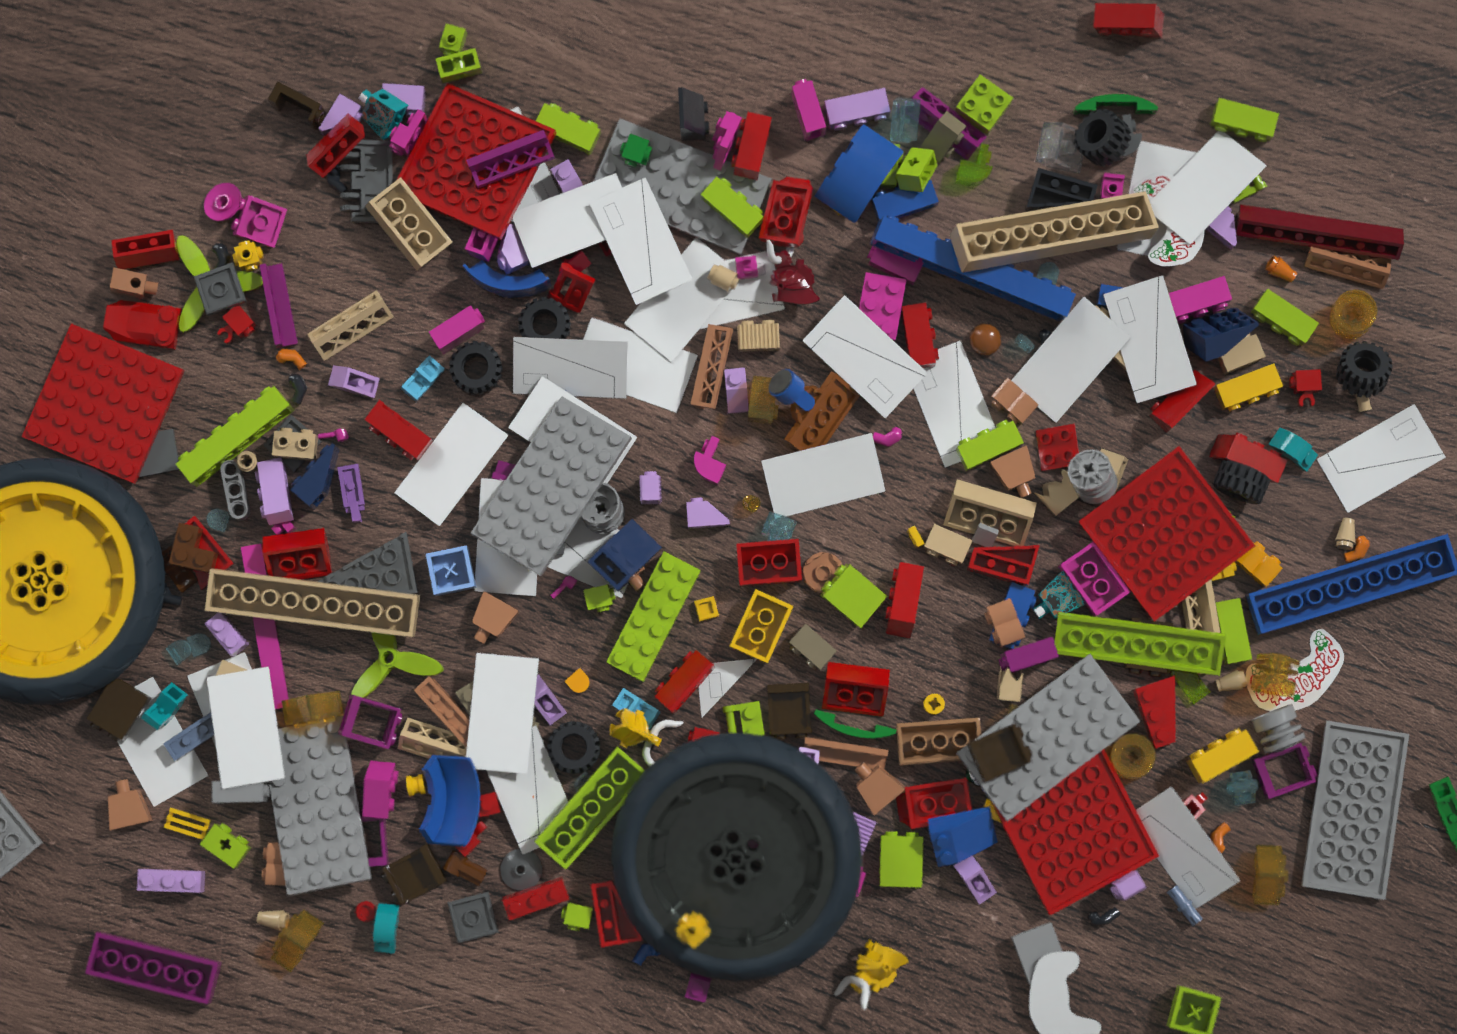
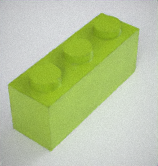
[1210,98,1279,142]
[536,103,601,155]
[700,176,764,238]
[1251,289,1319,346]
[956,420,1024,471]
[1215,598,1252,665]

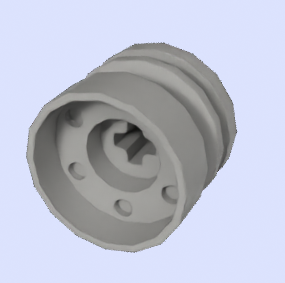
[1068,450,1117,504]
[581,483,625,534]
[1251,704,1306,753]

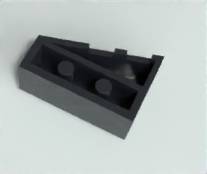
[1025,168,1098,211]

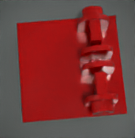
[1036,423,1079,471]

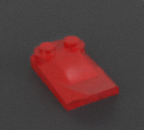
[759,176,813,248]
[103,300,182,350]
[896,778,972,829]

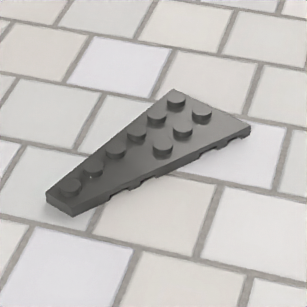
[317,532,418,594]

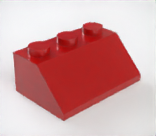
[1149,370,1215,433]
[263,528,332,580]
[736,539,802,587]
[655,650,715,714]
[822,662,890,717]

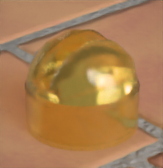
[742,495,760,513]

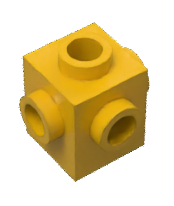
[232,240,264,272]
[677,911,711,948]

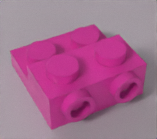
[389,109,428,157]
[712,111,742,171]
[231,195,287,248]

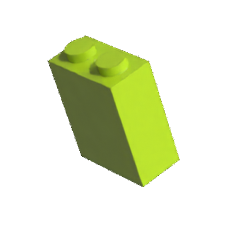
[820,563,887,628]
[879,831,923,888]

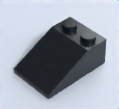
[678,87,709,141]

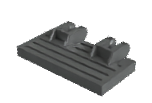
[340,140,393,223]

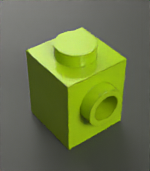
[439,24,467,56]
[583,584,616,612]
[561,902,593,931]

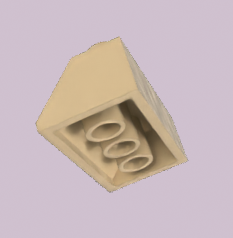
[365,177,452,271]
[943,479,1037,546]

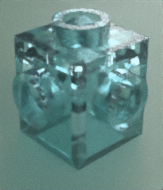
[761,512,797,541]
[1226,771,1258,805]

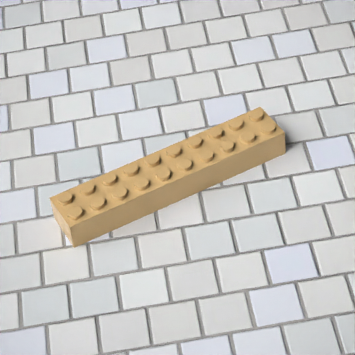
[949,191,1159,272]
[205,569,420,637]

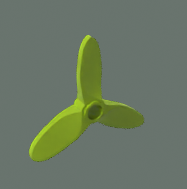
[176,235,263,332]
[351,632,444,698]

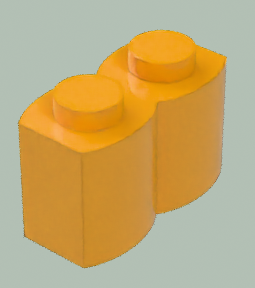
[1235,541,1283,588]

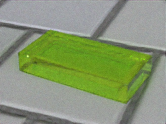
[1168,669,1210,705]

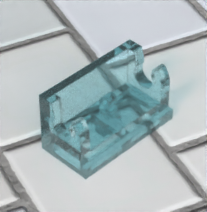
[890,97,920,143]

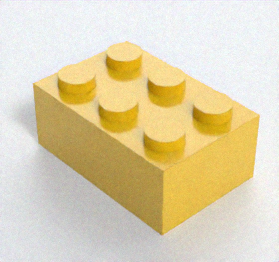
[730,589,793,664]
[1186,728,1259,783]

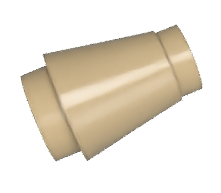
[236,451,257,472]
[1335,518,1356,550]
[1216,669,1248,692]
[257,910,290,931]

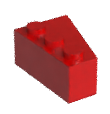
[1093,3,1164,38]
[364,399,433,461]
[1209,433,1288,483]
[967,545,1040,587]
[885,562,924,638]
[1133,676,1176,749]
[591,880,643,947]

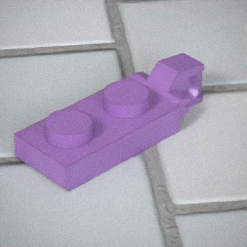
[338,464,365,523]

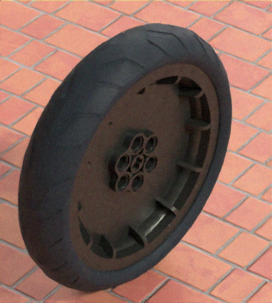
[611,733,862,982]

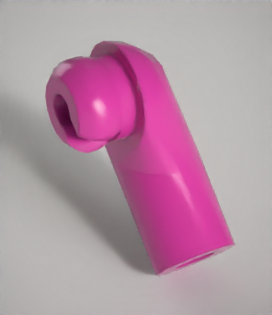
[873,427,902,447]

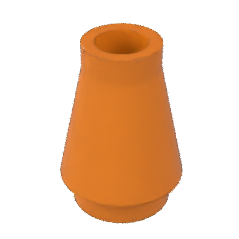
[1265,256,1297,283]

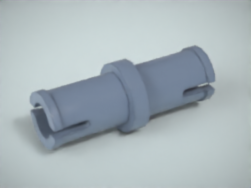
[1167,885,1203,927]

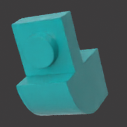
[1269,428,1318,472]
[141,682,188,731]
[373,903,399,954]

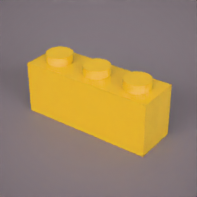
[1213,364,1283,412]

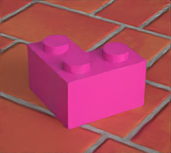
[363,761,399,819]

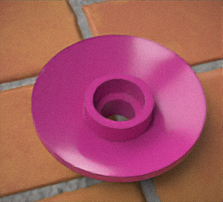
[204,183,242,221]

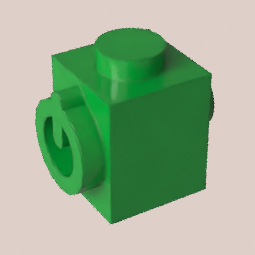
[619,134,653,168]

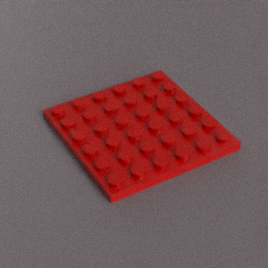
[397,83,557,240]
[21,323,185,484]
[1078,446,1255,622]
[991,749,1159,915]

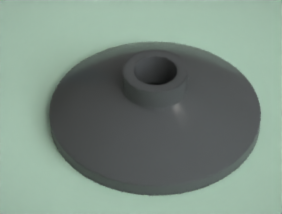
[500,849,542,891]

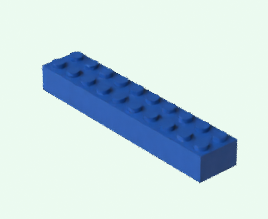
[869,215,1076,322]
[1245,534,1457,635]

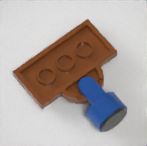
[769,369,860,451]

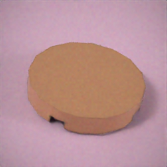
[803,552,842,593]

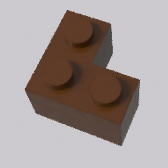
[169,523,218,573]

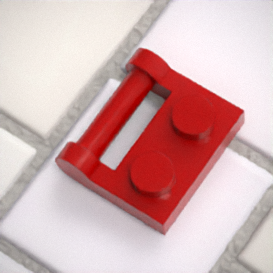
[548,263,595,314]

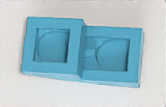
[401,355,445,402]
[612,688,661,729]

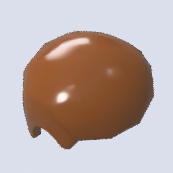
[969,323,1001,356]

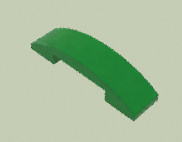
[1073,94,1158,114]
[814,709,897,738]
[1429,776,1457,853]

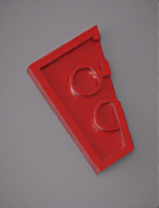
[185,516,234,590]

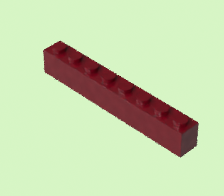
[1236,204,1404,260]

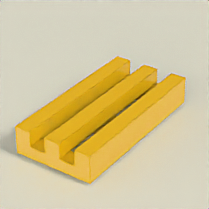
[164,807,211,840]

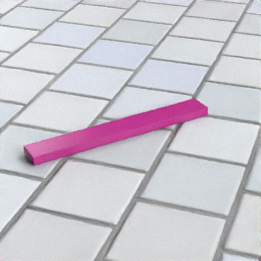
[241,543,290,710]

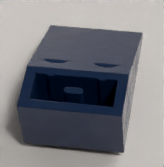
[1183,308,1259,361]
[291,443,340,510]
[587,519,662,592]

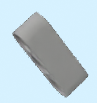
[221,460,250,521]

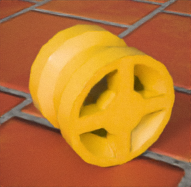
[923,694,945,715]
[406,774,426,797]

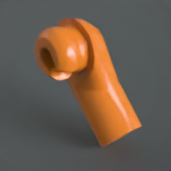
[276,349,307,370]
[1343,536,1370,563]
[1210,822,1231,854]

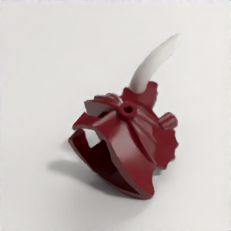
[766,240,820,305]

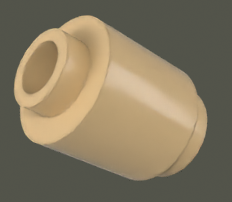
[707,264,739,292]

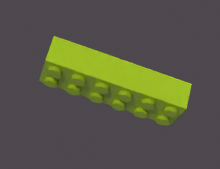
[176,386,295,487]
[606,551,701,682]
[534,746,645,869]

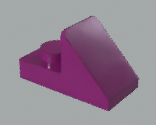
[685,972,712,1003]

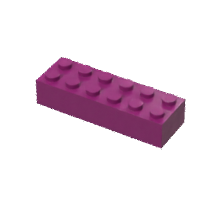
[85,931,222,1004]

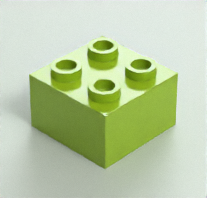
[955,74,1013,136]
[1166,985,1221,1034]

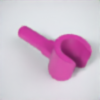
[318,429,349,442]
[551,576,577,598]

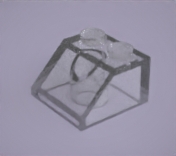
[1035,122,1083,174]

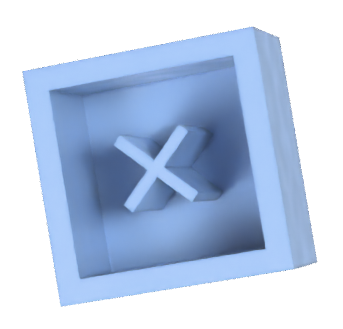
[426,545,476,596]

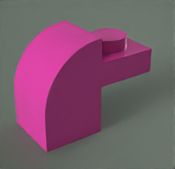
[694,436,726,485]

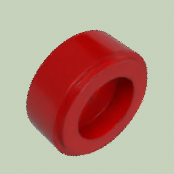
[355,901,377,922]

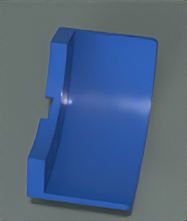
[814,124,903,223]
[463,260,552,298]
[419,755,480,847]

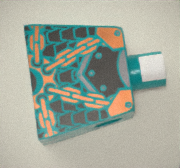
[359,89,408,140]
[1033,571,1086,619]

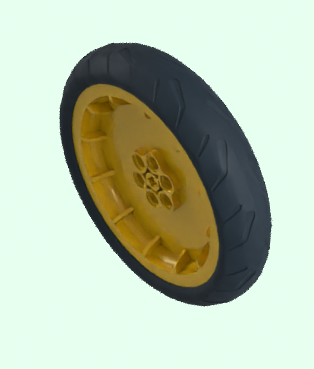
[0,458,165,705]

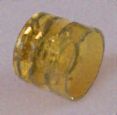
[1329,289,1378,340]
[1251,653,1300,697]
[1110,734,1156,780]

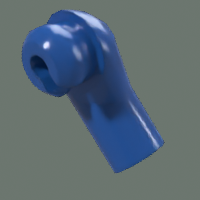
[633,943,660,965]

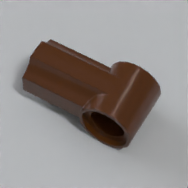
[443,850,488,886]

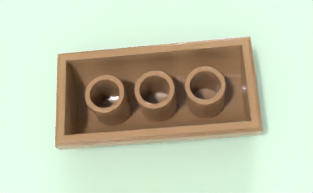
[896,718,981,766]

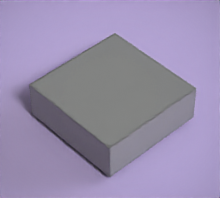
[972,523,999,547]

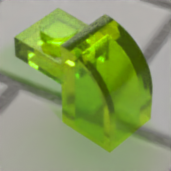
[955,143,993,186]

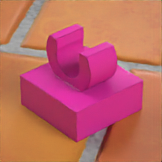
[735,256,758,279]
[271,521,297,535]

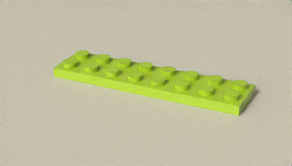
[1055,612,1226,676]

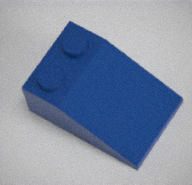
[928,807,998,867]

